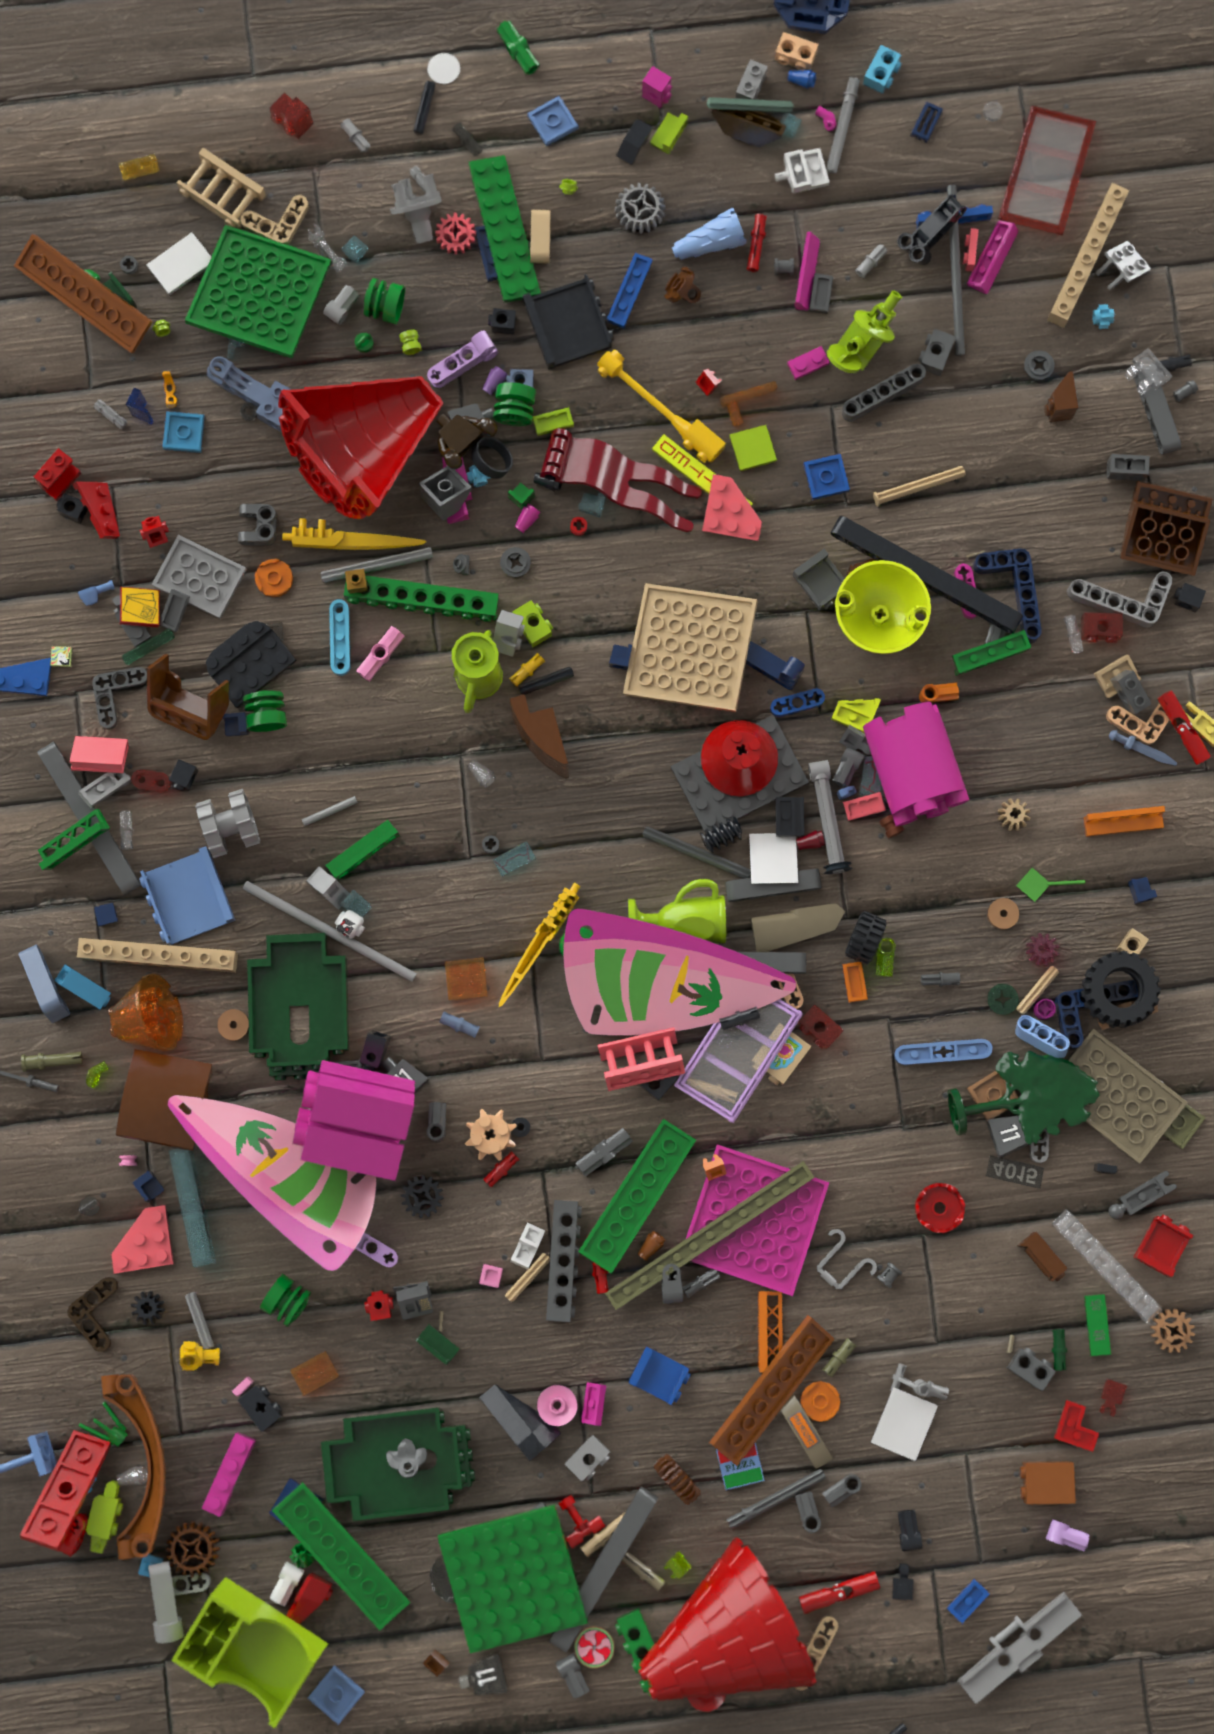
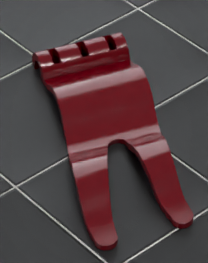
[540,428,702,532]

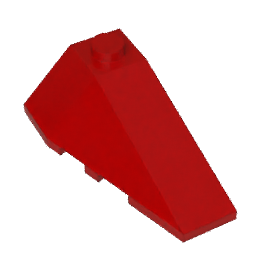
[286,1572,334,1624]

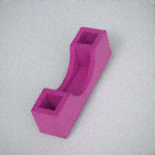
[201,1432,256,1517]

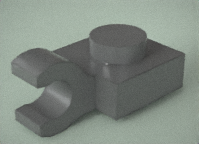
[839,725,871,755]

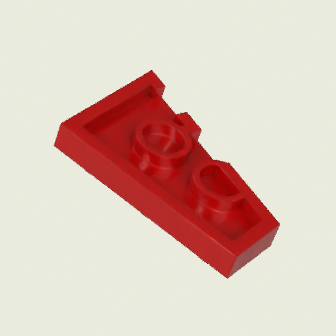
[72,481,120,539]

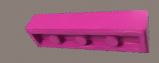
[967,220,1018,294]
[794,231,820,311]

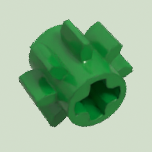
[289,1543,314,1568]

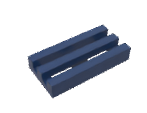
[910,101,943,143]

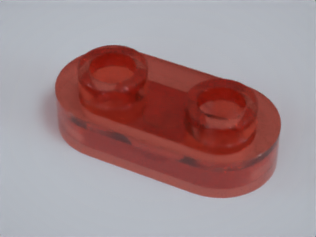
[131,769,171,793]

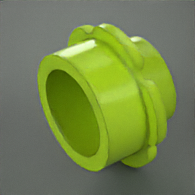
[559,179,578,195]
[152,320,170,337]

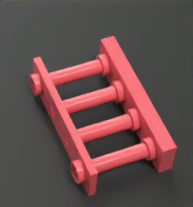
[598,1027,685,1091]

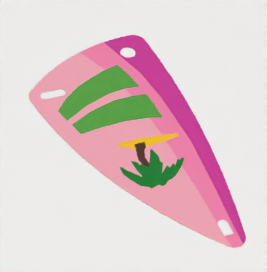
[564,909,796,1035]
[168,1095,376,1271]

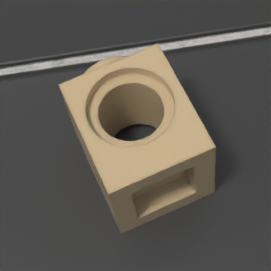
[1116,928,1149,954]

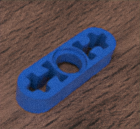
[770,689,825,717]

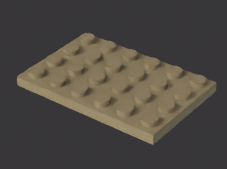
[1068,1029,1188,1164]

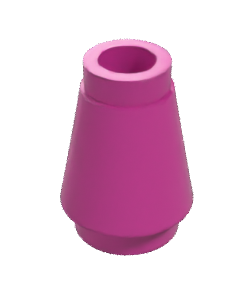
[514,504,540,533]

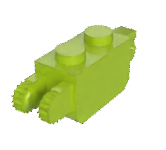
[86,1480,123,1553]

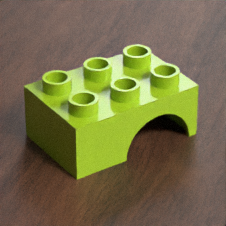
[171,1577,328,1728]

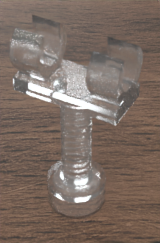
[308,224,348,272]

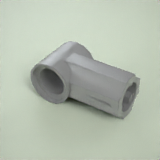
[323,285,359,325]

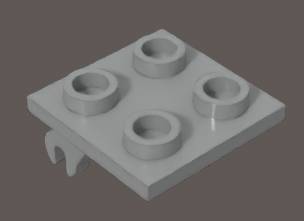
[1096,241,1151,291]

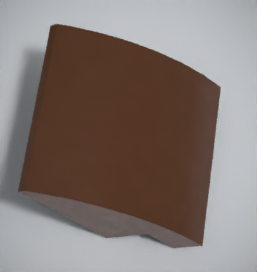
[1120,480,1213,576]
[510,695,569,779]
[116,1049,213,1151]

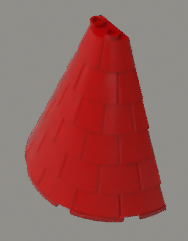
[278,376,443,519]
[638,1538,816,1701]

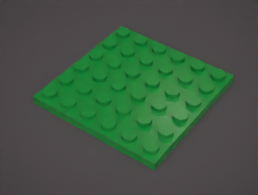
[185,225,331,359]
[437,1504,588,1653]

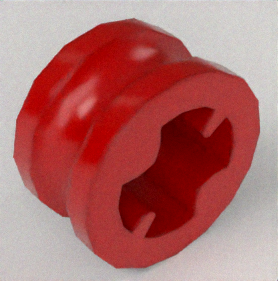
[570,517,587,536]

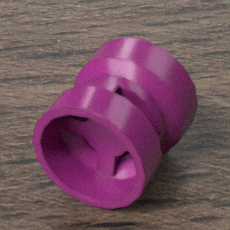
[1033,999,1056,1020]

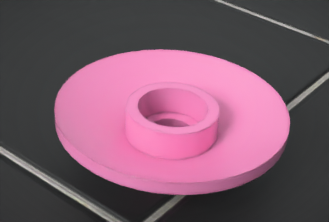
[537,1385,577,1426]

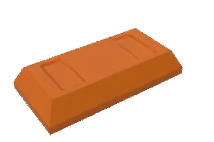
[842,962,868,1003]

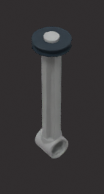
[808,760,853,874]

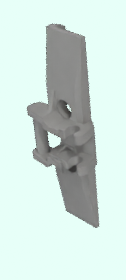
[958,1592,1082,1704]

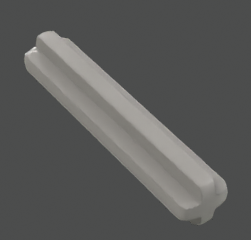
[185,1292,214,1349]

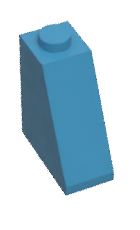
[54,965,111,1009]

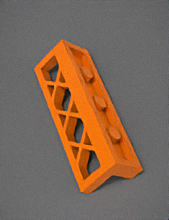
[1084,806,1165,837]
[758,1291,783,1373]

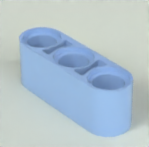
[1015,1015,1070,1058]

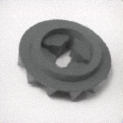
[1024,350,1055,381]
[500,547,531,578]

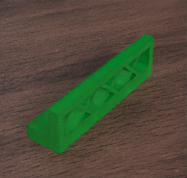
[952,630,1031,676]
[38,809,110,870]
[325,819,400,881]

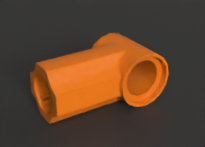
[919,682,959,703]

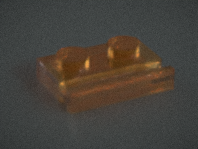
[290,1351,339,1396]

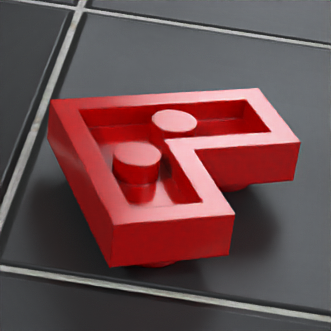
[1054,1400,1099,1452]

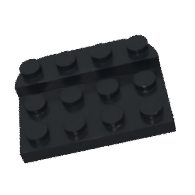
[206,621,297,708]

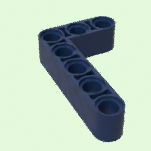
[973,549,1042,644]
[746,641,805,691]
[1055,980,1138,1049]

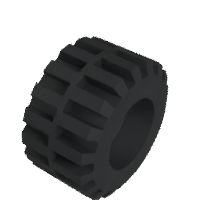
[845,911,886,965]

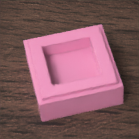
[479,1264,503,1288]
[232,1377,254,1396]

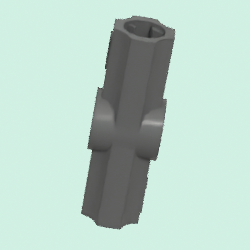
[576,1128,633,1177]

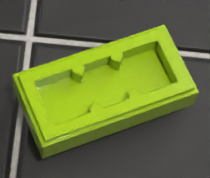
[533,407,574,436]

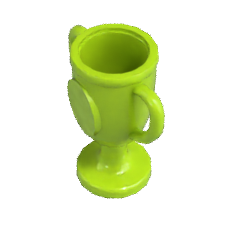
[451,630,503,714]
[628,879,726,945]

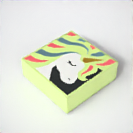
[51,646,72,667]

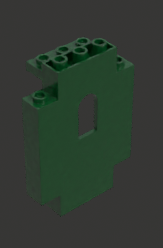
[247,933,349,1081]
[321,1407,475,1521]

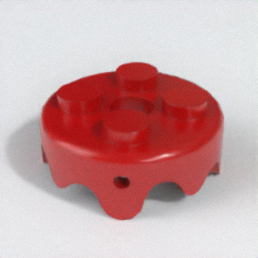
[915,1183,965,1233]

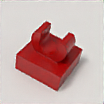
[695,369,721,396]

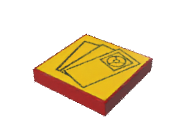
[120,587,159,628]

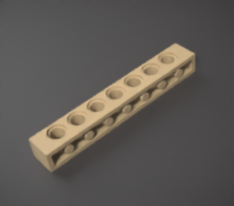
[1047,183,1129,328]
[77,938,238,973]

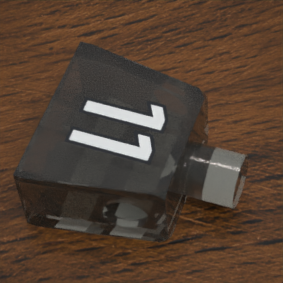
[459,1651,508,1695]

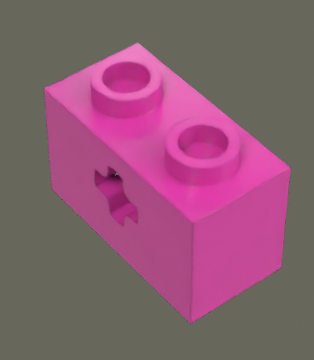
[642,66,672,108]

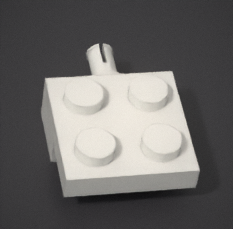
[775,148,829,194]

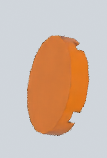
[255,559,293,597]
[800,1381,840,1422]

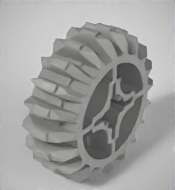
[615,183,666,234]

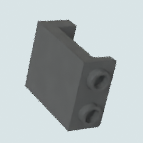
[793,549,844,611]

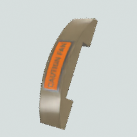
[780,1393,833,1469]

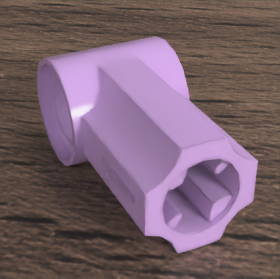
[1046,1519,1089,1551]

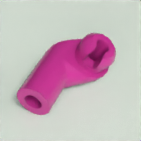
[815,106,836,131]

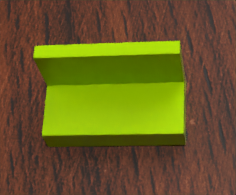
[650,112,688,154]

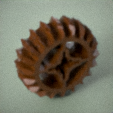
[654,1454,701,1505]
[165,1521,220,1577]

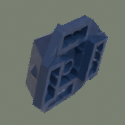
[773,0,850,34]

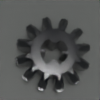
[131,1291,165,1325]

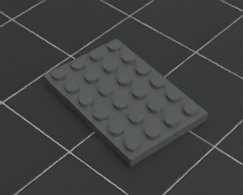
[671,715,809,833]

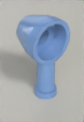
[78,580,115,606]

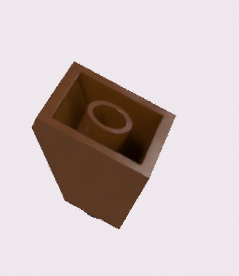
[1045,371,1078,422]

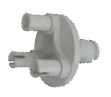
[390,174,442,243]

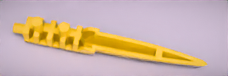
[282,518,426,550]
[499,883,581,1007]

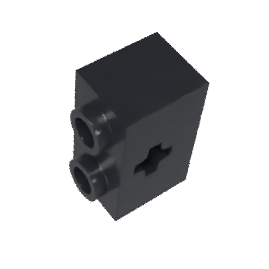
[237,1384,283,1432]

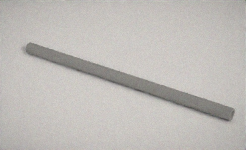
[243,881,417,982]

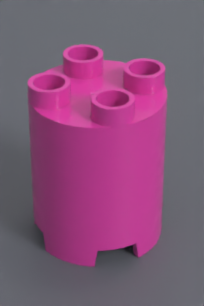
[863,702,970,827]

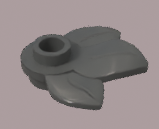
[387,1439,427,1478]

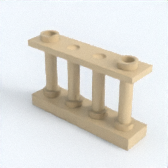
[177,148,266,230]

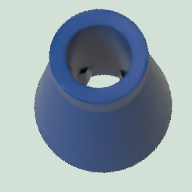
[788,70,816,89]

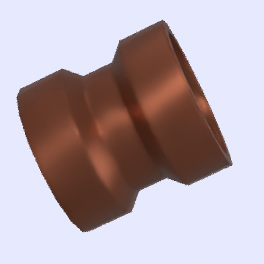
[879,814,905,839]

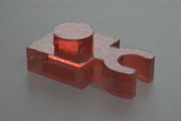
[1100,1379,1127,1417]

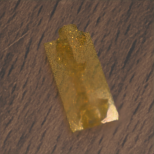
[119,154,160,181]

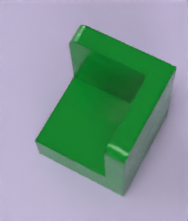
[508,482,535,510]

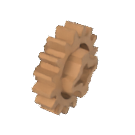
[1150,1309,1195,1353]

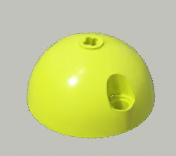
[835,560,931,655]

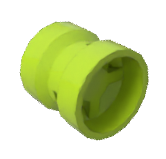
[399,330,422,355]

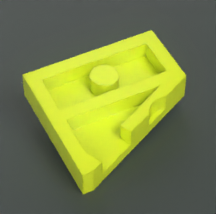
[831,698,881,734]

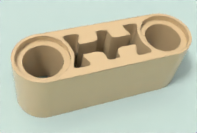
[530,210,551,263]

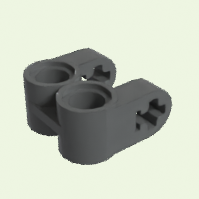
[238,504,277,546]
[661,1264,683,1304]

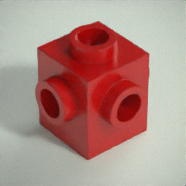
[140,516,169,548]
[364,1290,394,1321]

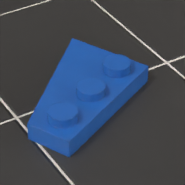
[0,658,51,696]

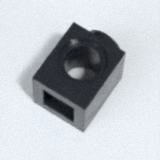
[488,308,516,335]
[57,493,88,524]
[1174,583,1206,613]
[169,759,199,791]

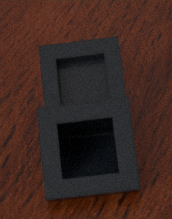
[616,118,653,165]

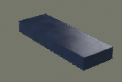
[475,226,498,282]

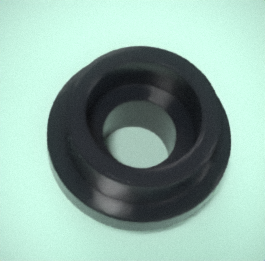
[512,1117,530,1137]

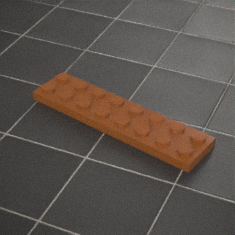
[14,234,153,353]
[709,1315,835,1466]

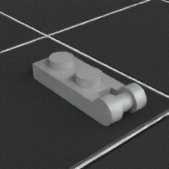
[78,772,133,808]

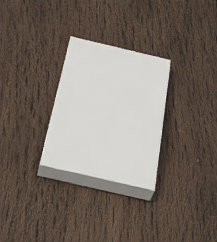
[147,232,211,296]

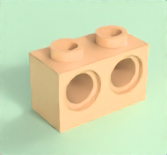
[775,32,818,71]

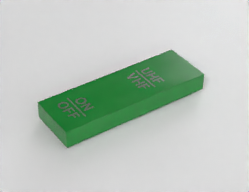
[1084,1294,1111,1356]

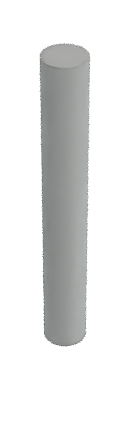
[302,796,358,826]

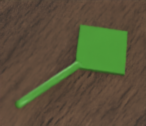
[1016,868,1086,902]

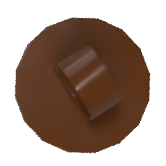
[664,267,701,303]

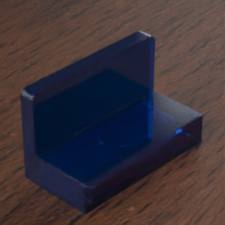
[126,388,154,424]

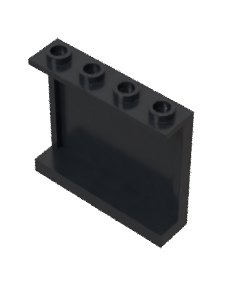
[523,274,614,370]

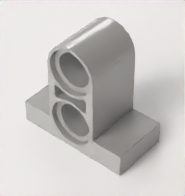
[306,867,351,910]

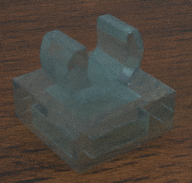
[780,112,802,138]
[341,235,368,263]

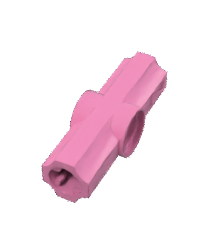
[356,626,405,682]

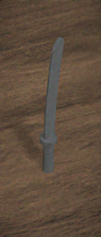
[0,1071,60,1093]

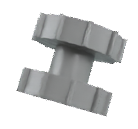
[196,789,260,858]

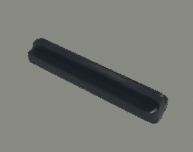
[413,81,435,135]
[519,667,574,695]

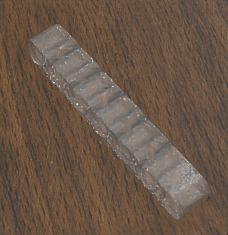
[1052,1210,1163,1324]

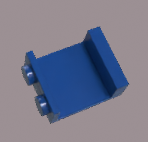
[628,1346,691,1405]

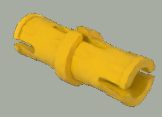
[509,653,545,687]

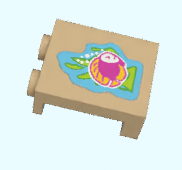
[751,1023,811,1085]

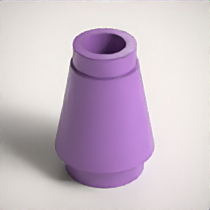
[482,366,508,395]

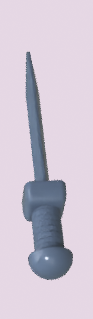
[1109,730,1177,765]

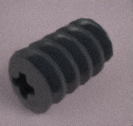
[699,816,742,854]

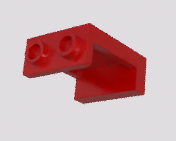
[33,448,81,501]
[1133,1214,1194,1277]

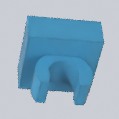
[138,1554,164,1577]

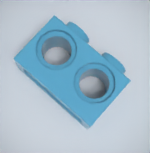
[863,45,902,94]

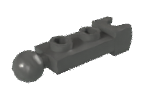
[1109,1171,1177,1219]

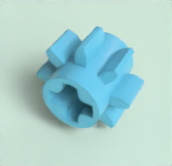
[1093,304,1114,329]
[466,465,490,487]

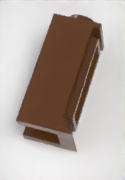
[1017,1231,1068,1282]

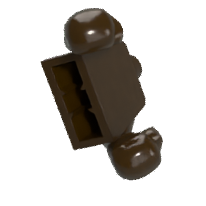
[436,414,498,470]

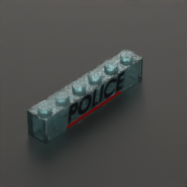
[169,1148,216,1268]

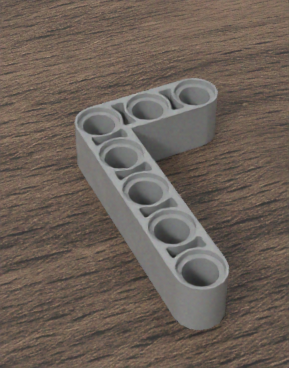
[1067,572,1172,628]

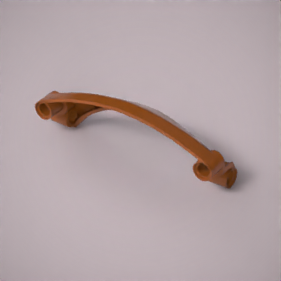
[101,1374,166,1560]

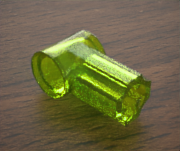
[875,938,896,977]

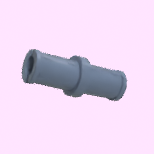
[439,1011,480,1038]

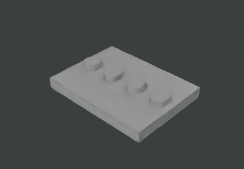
[152,535,247,619]

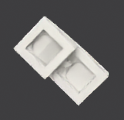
[510,1223,545,1270]

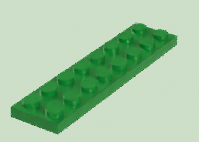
[468,155,541,303]
[578,1119,696,1274]
[272,1482,410,1630]

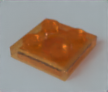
[445,957,488,1001]

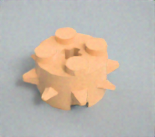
[465,1109,517,1161]

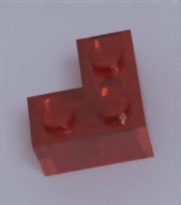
[269,92,313,139]

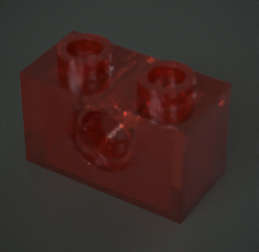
[1081,612,1123,643]
[798,1004,844,1049]

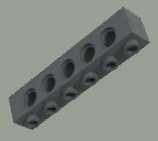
[546,1200,582,1322]

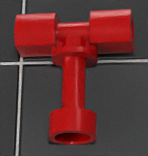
[558,1495,605,1548]

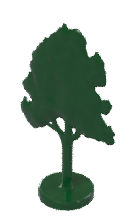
[947,1051,1099,1145]

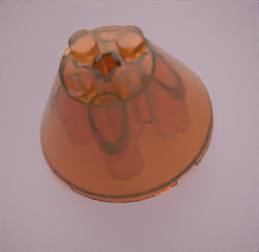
[108,974,183,1051]

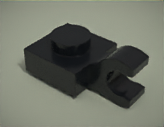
[892,1563,914,1600]

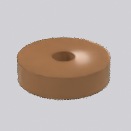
[987,898,1019,930]
[218,1009,249,1041]

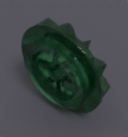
[987,984,1019,1015]

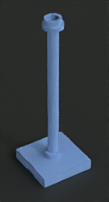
[0,1431,57,1476]

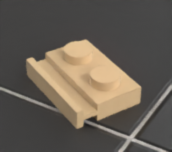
[1094,655,1141,698]

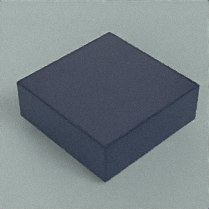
[94,902,118,927]

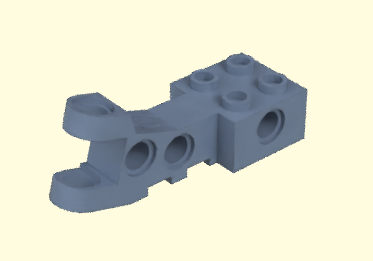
[207,356,291,432]

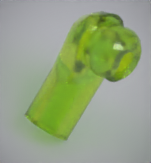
[86,1061,109,1088]

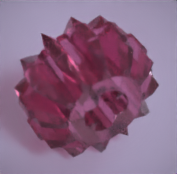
[1026,933,1059,966]

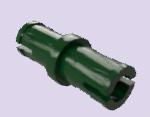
[1051,1329,1067,1371]

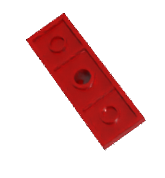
[20,1430,111,1551]

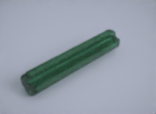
[122,629,175,665]

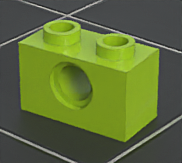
[512,600,553,648]

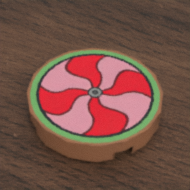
[574,1626,615,1668]

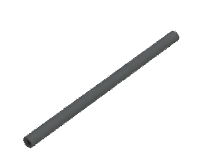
[947,185,965,356]

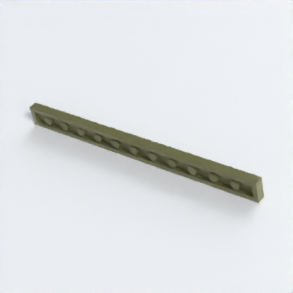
[605,1161,815,1310]

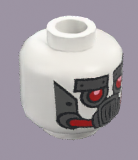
[335,910,365,939]

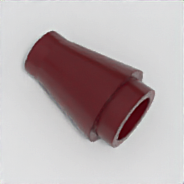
[796,830,825,850]

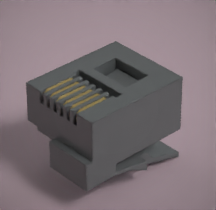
[393,1281,433,1320]

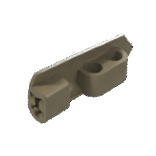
[751,903,845,952]

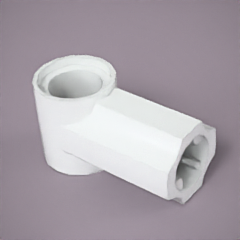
[270,1561,305,1606]

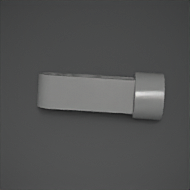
[148,1561,184,1643]

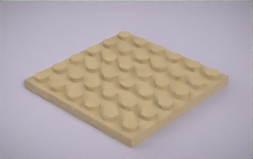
[623,583,758,712]

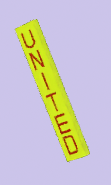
[652,435,753,506]

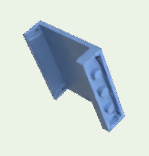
[139,846,235,946]

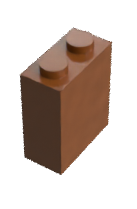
[1020,1461,1075,1504]

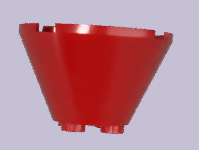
[701,720,778,797]

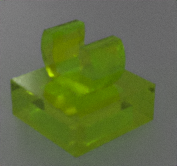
[664,1551,691,1579]

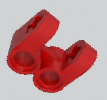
[59,1513,89,1557]

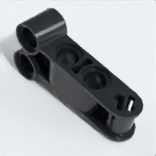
[897,194,967,266]

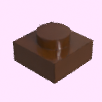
[422,1649,450,1677]

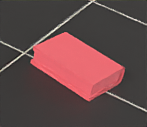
[70,736,129,773]

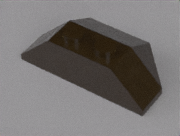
[711,109,787,147]

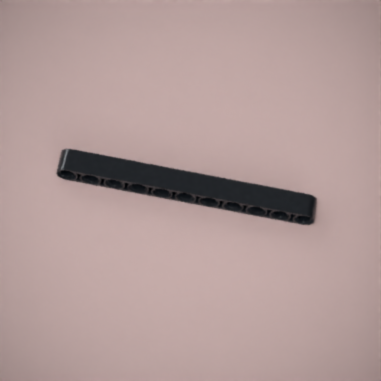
[830,516,1023,634]

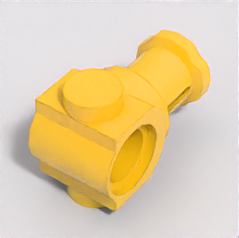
[180,1341,220,1371]

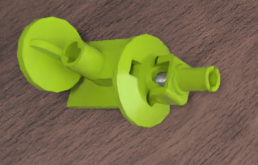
[827,290,902,373]

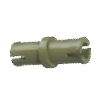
[822,1338,857,1377]

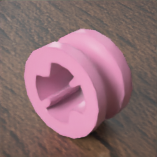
[119,1155,137,1166]

